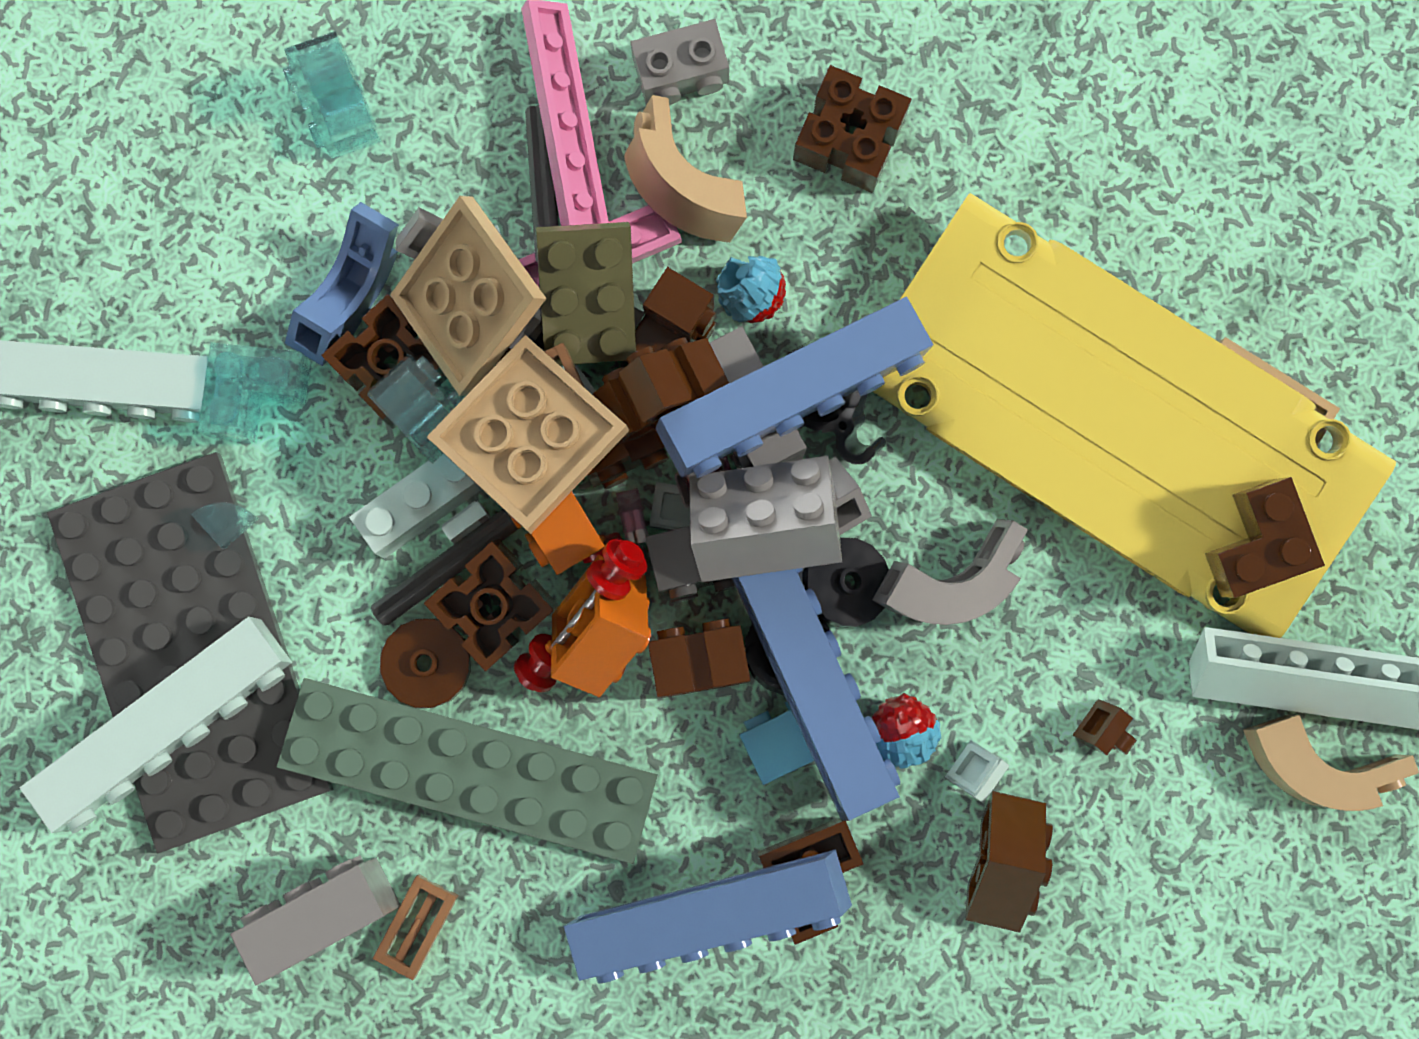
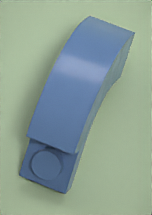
[285,202,399,366]

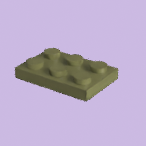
[535,222,636,365]

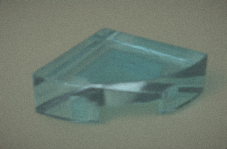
[191,502,259,549]

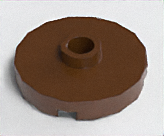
[380,619,471,708]

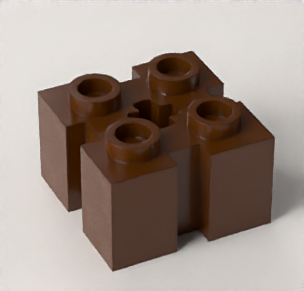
[793,65,912,193]
[321,294,447,429]
[592,337,729,446]
[424,539,559,672]
[648,619,750,699]

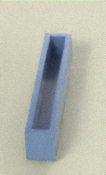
[655,296,934,478]
[732,568,900,821]
[564,850,852,984]

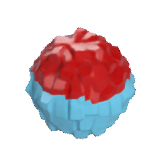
[716,256,786,323]
[871,693,941,769]

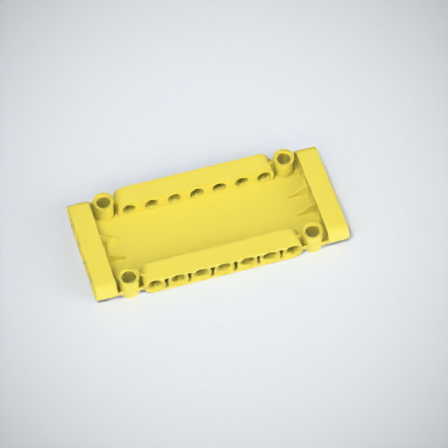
[872,193,1396,638]

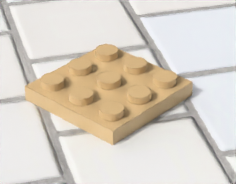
[390,196,547,396]
[427,335,629,534]

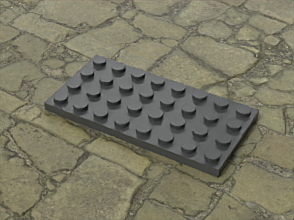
[47,452,334,854]

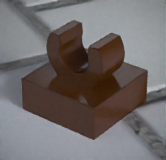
[1072,699,1137,755]

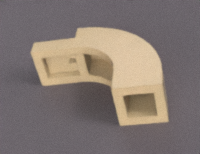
[624,95,747,243]
[1243,715,1419,811]

